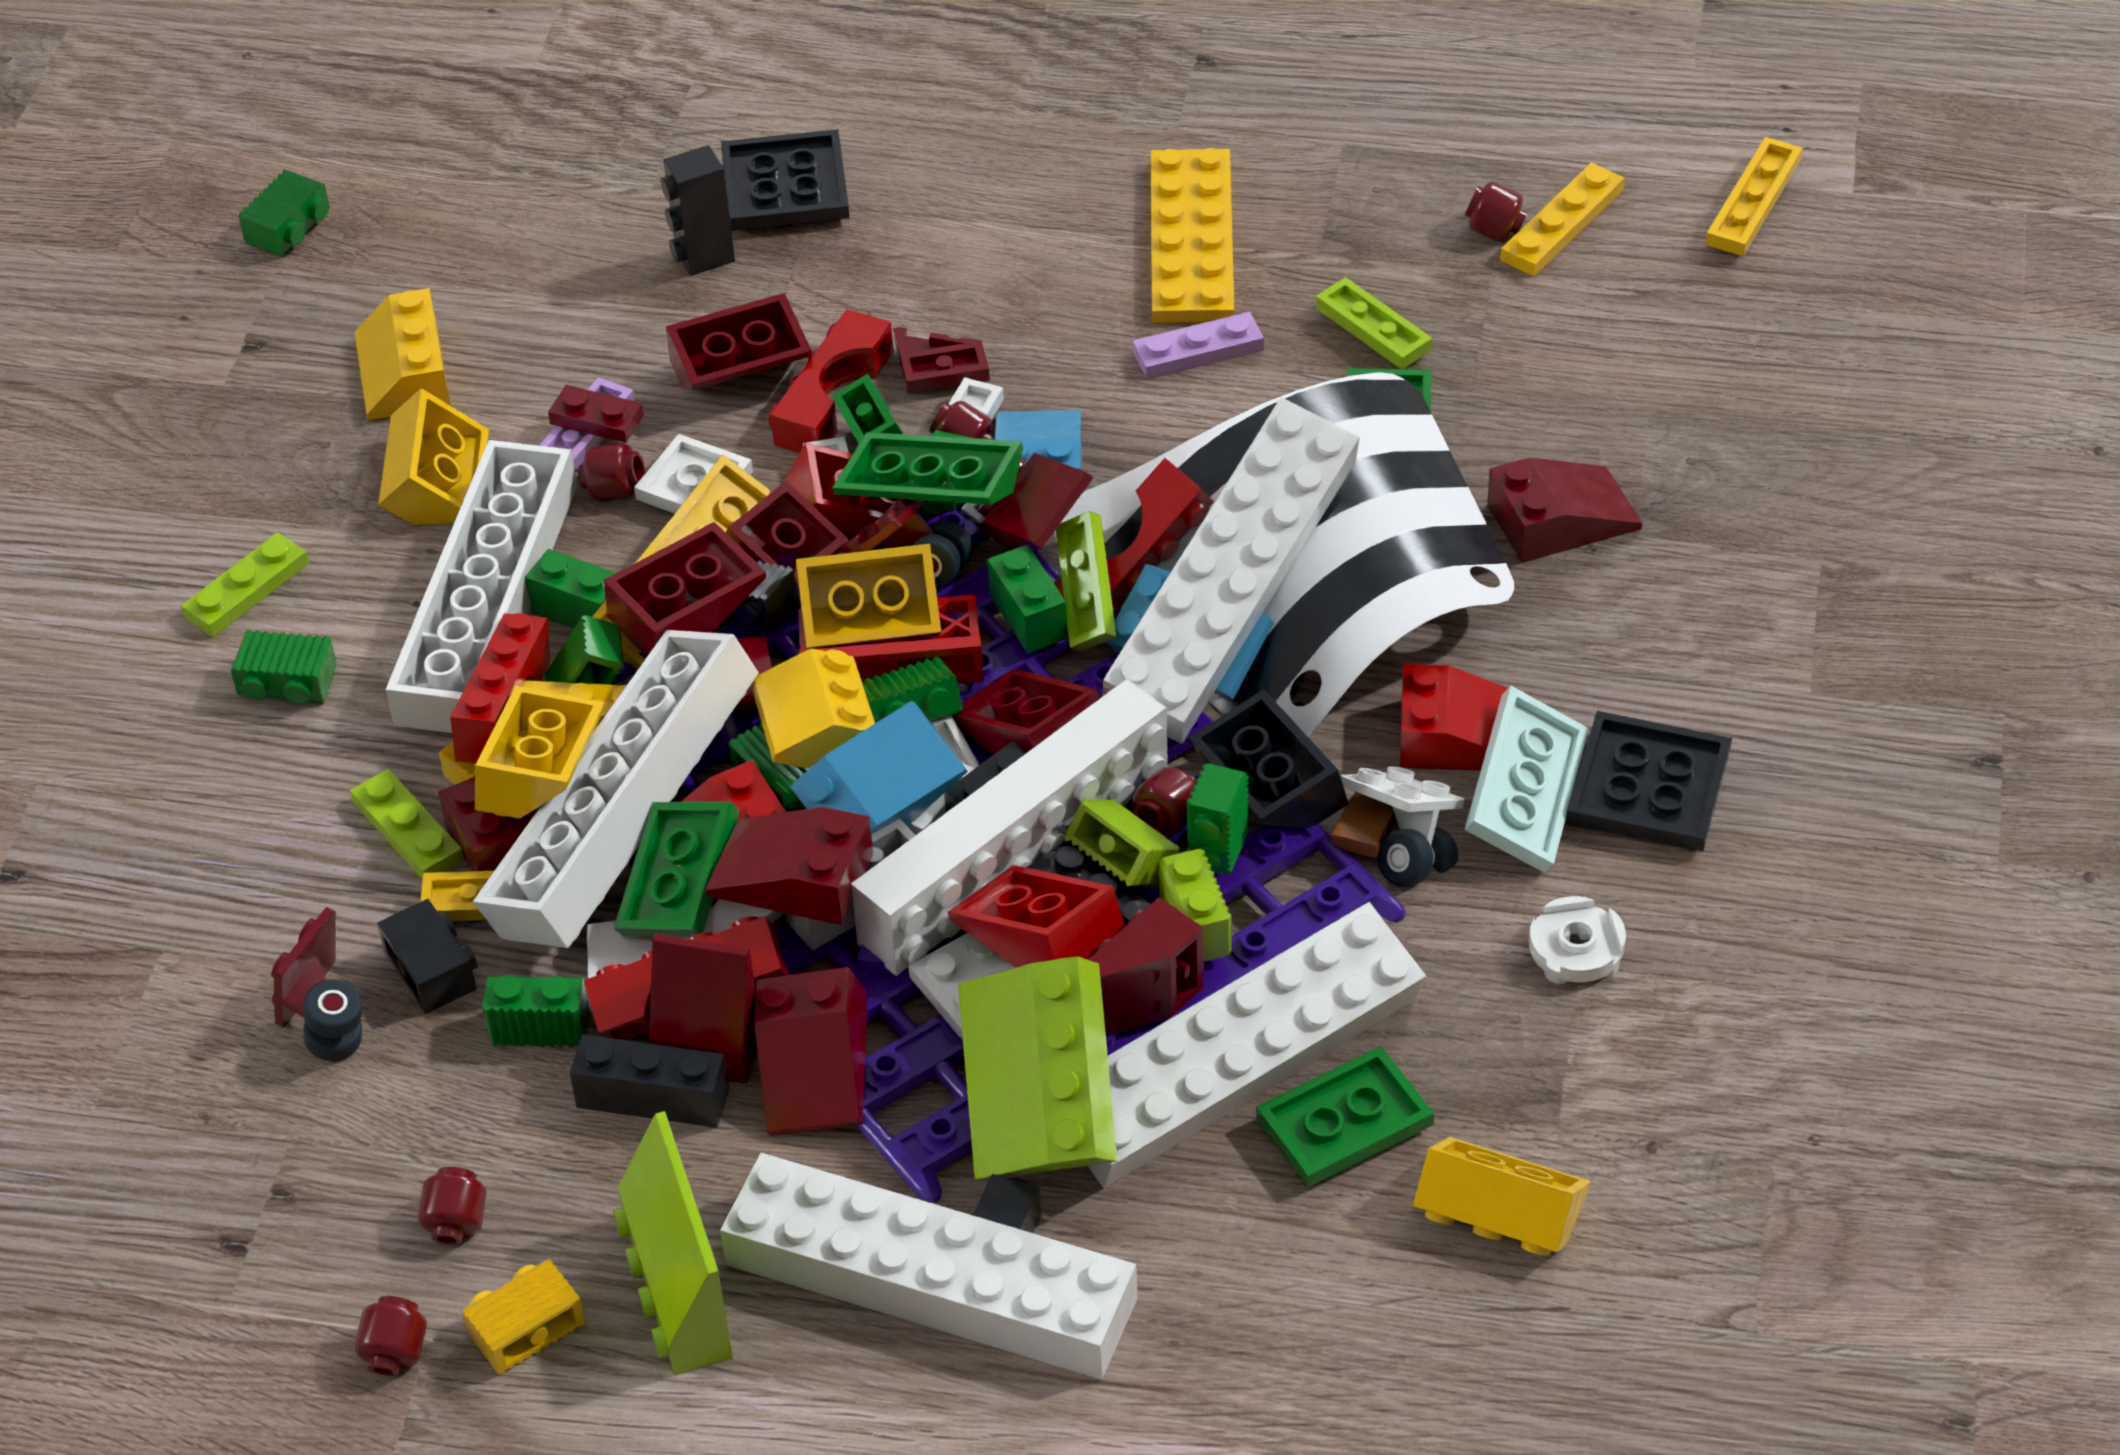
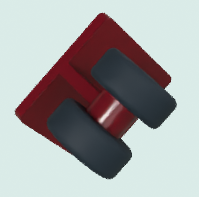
[840,499,973,589]
[271,907,362,1061]

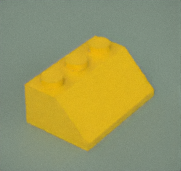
[354,288,451,421]
[378,388,489,525]
[796,544,941,649]
[751,648,875,769]
[475,686,605,818]
[1413,1137,1591,1256]

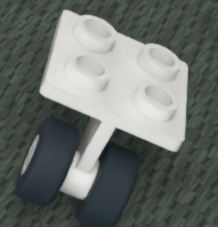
[1340,766,1465,886]

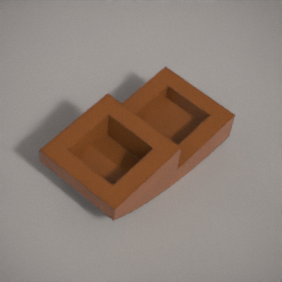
[1331,792,1397,858]

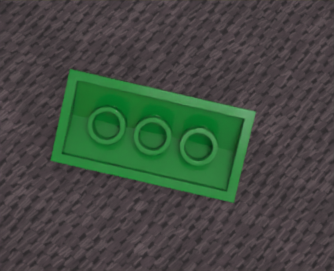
[832,432,1023,505]

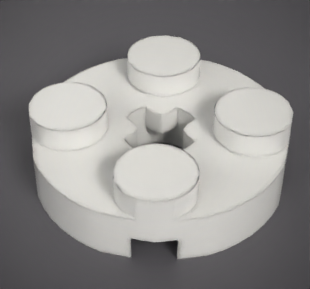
[1529,896,1626,984]

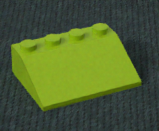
[958,956,1118,1181]
[613,1111,733,1375]

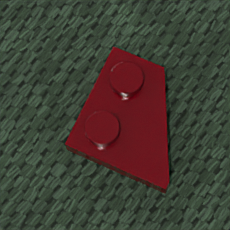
[893,327,990,394]

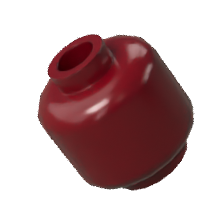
[1464,182,1528,242]
[929,401,995,440]
[578,443,645,502]
[1133,767,1196,836]
[418,1167,487,1245]
[355,1296,427,1376]

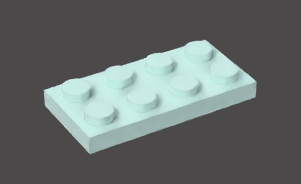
[1465,686,1589,873]

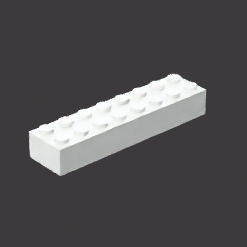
[1102,397,1360,744]
[385,440,577,733]
[473,630,759,948]
[851,679,1168,976]
[1088,902,1426,1188]
[720,1153,1137,1380]

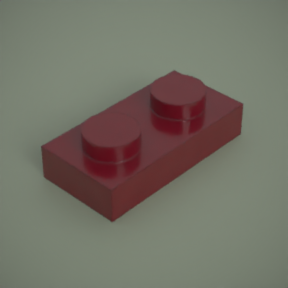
[548,385,644,443]

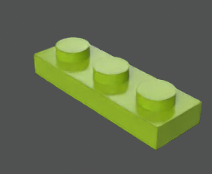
[1315,277,1433,369]
[1056,511,1116,652]
[181,532,309,637]
[350,769,464,880]

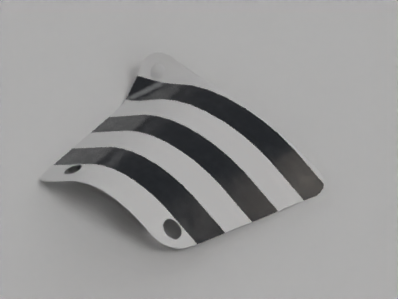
[1055,372,1514,737]

